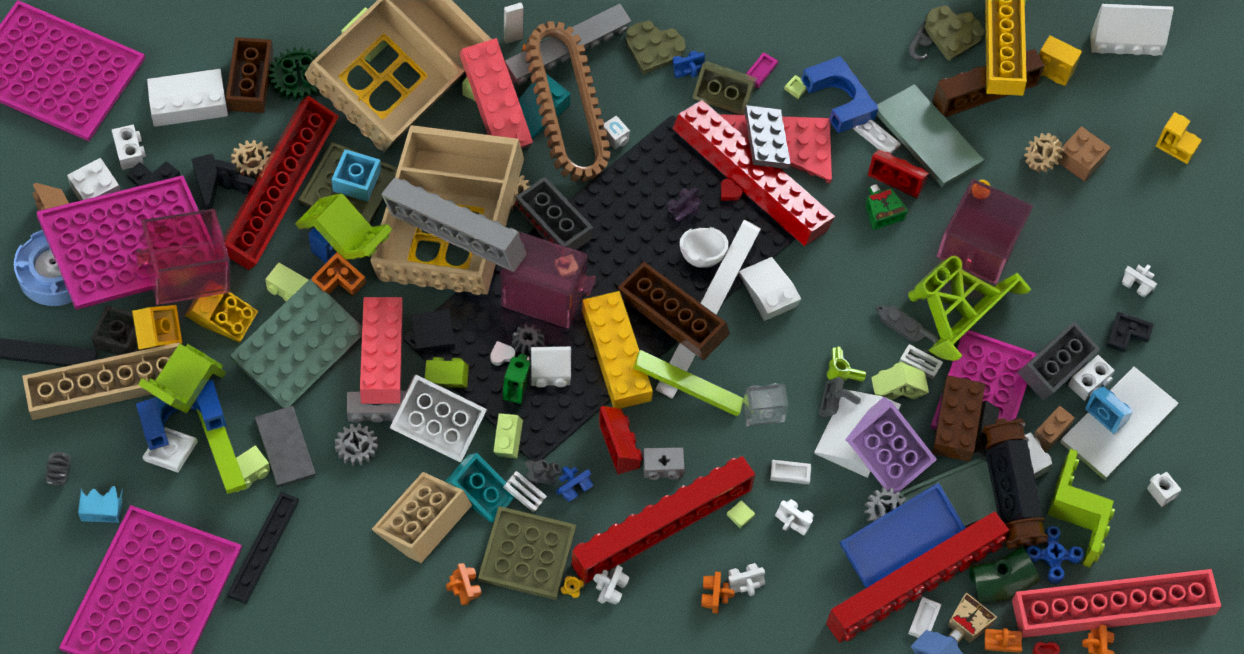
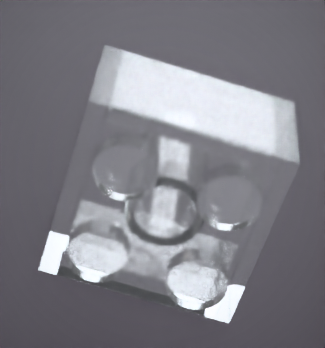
[742,383,788,426]

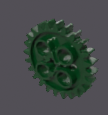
[269,47,320,101]

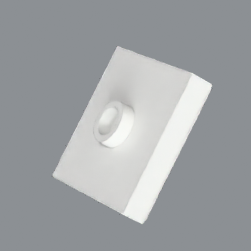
[143,427,198,473]

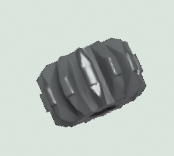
[512,324,545,358]
[46,452,71,486]

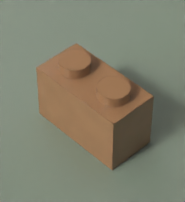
[1034,406,1075,453]

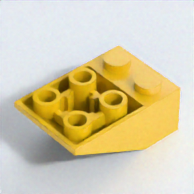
[185,279,258,343]

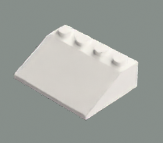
[1090,4,1174,56]
[147,69,228,127]
[390,375,487,462]
[814,390,901,478]

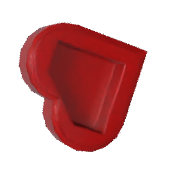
[720,179,743,201]
[1032,642,1060,654]

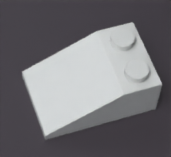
[738,257,801,321]

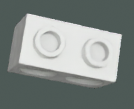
[112,124,146,170]
[1068,355,1115,401]

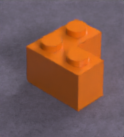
[311,252,366,296]

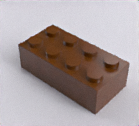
[226,37,273,113]
[931,375,985,462]

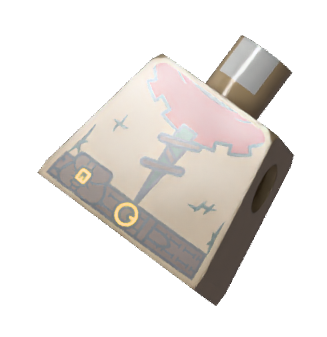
[948,593,997,643]

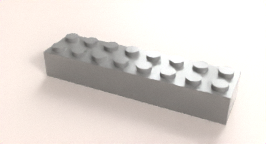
[381,177,527,272]

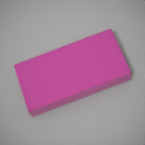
[746,52,778,89]

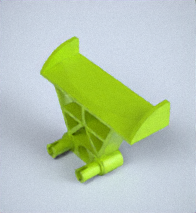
[908,256,1031,361]

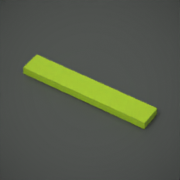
[633,350,744,416]
[197,409,247,494]

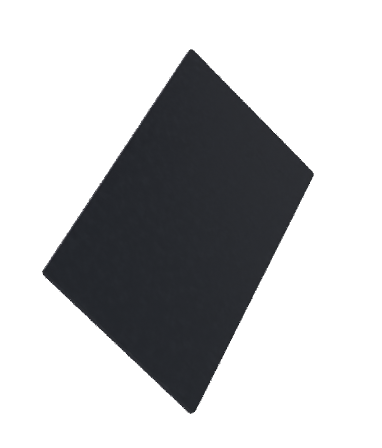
[404,116,796,462]

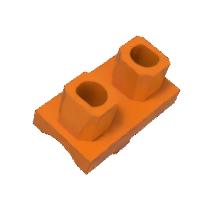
[446,563,482,605]
[701,572,735,613]
[1082,624,1115,654]
[984,628,1022,653]

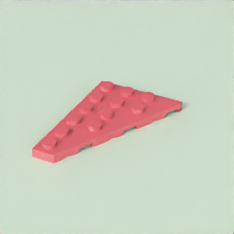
[721,114,832,183]

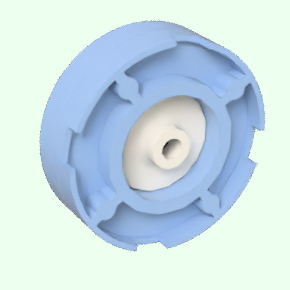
[14,230,72,306]

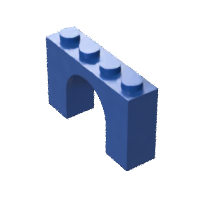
[801,56,879,134]
[136,380,227,450]

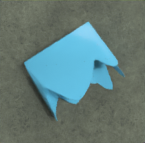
[78,486,123,523]

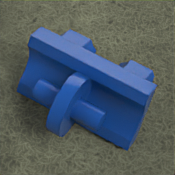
[673,51,705,78]
[555,466,593,502]

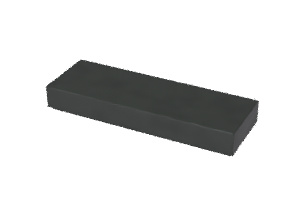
[973,400,999,462]

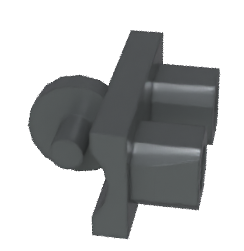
[525,459,561,486]

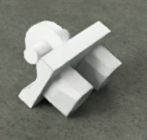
[1122,265,1157,298]
[775,499,814,536]
[728,563,765,596]
[593,565,629,604]

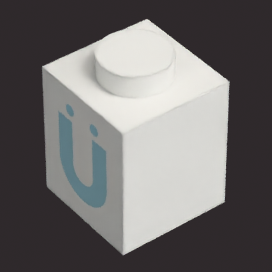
[602,116,630,149]

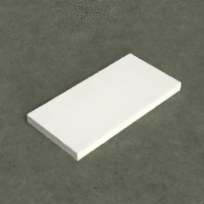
[1060,367,1179,480]

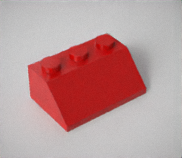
[868,149,929,198]
[599,406,643,475]

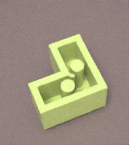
[871,362,929,400]

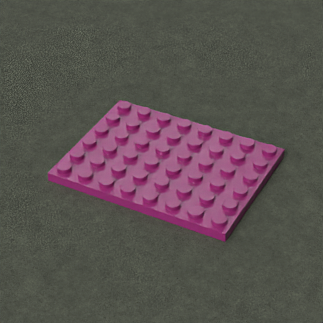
[0,0,145,141]
[37,175,224,310]
[59,505,242,654]

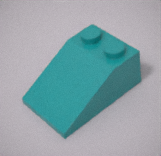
[518,74,571,139]
[444,453,515,523]

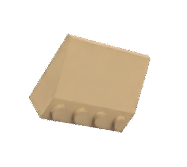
[372,472,472,563]

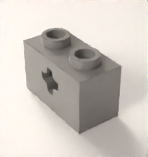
[643,447,684,480]

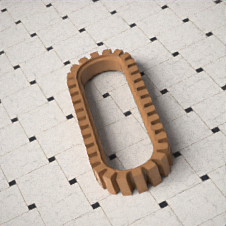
[525,21,610,182]

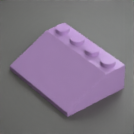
[845,397,937,494]

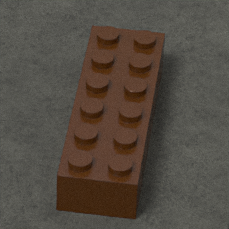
[932,49,1045,118]
[618,262,730,361]

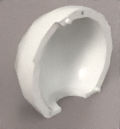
[680,227,728,268]

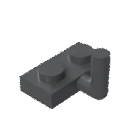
[819,377,861,418]

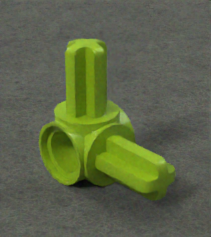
[827,346,866,381]

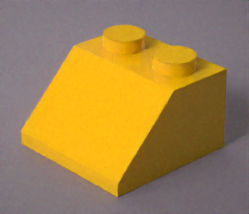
[132,305,182,349]

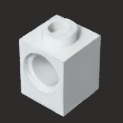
[1147,472,1181,507]

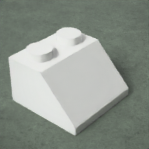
[531,347,571,387]

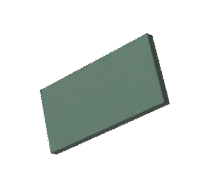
[876,84,984,187]
[899,458,997,528]

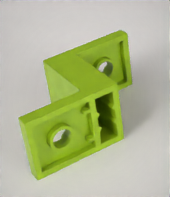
[295,193,393,260]
[138,343,227,413]
[1047,449,1115,568]

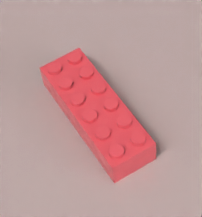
[459,38,533,149]
[360,297,403,404]

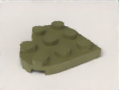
[924,5,985,62]
[626,21,686,74]

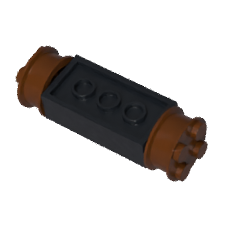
[982,418,1049,550]

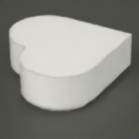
[490,341,515,366]

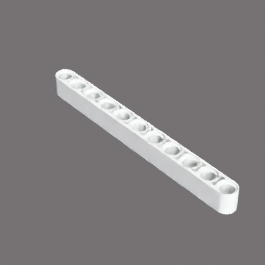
[655,220,761,399]

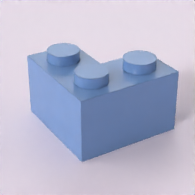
[911,630,963,654]

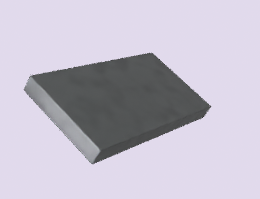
[255,406,316,488]

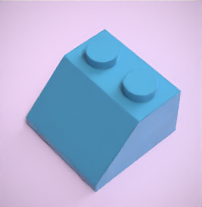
[1085,386,1133,434]

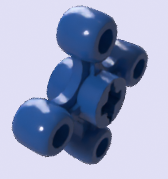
[1025,526,1084,584]

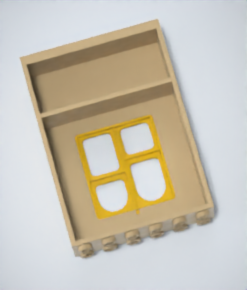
[305,0,492,153]
[370,125,524,295]

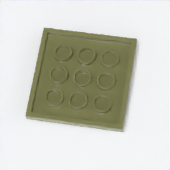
[298,142,398,224]
[478,506,576,600]

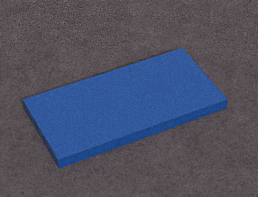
[839,483,966,588]

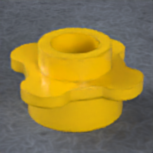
[561,576,584,598]

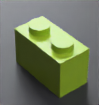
[425,357,469,388]

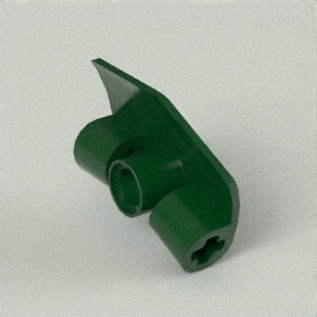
[969,547,1040,603]

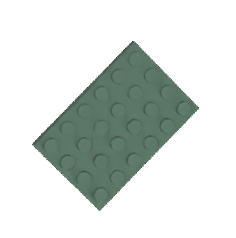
[229,279,362,408]

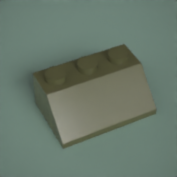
[692,61,758,115]

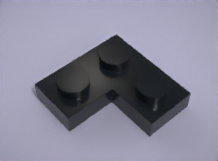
[216,160,256,194]
[126,161,180,186]
[1107,312,1154,352]

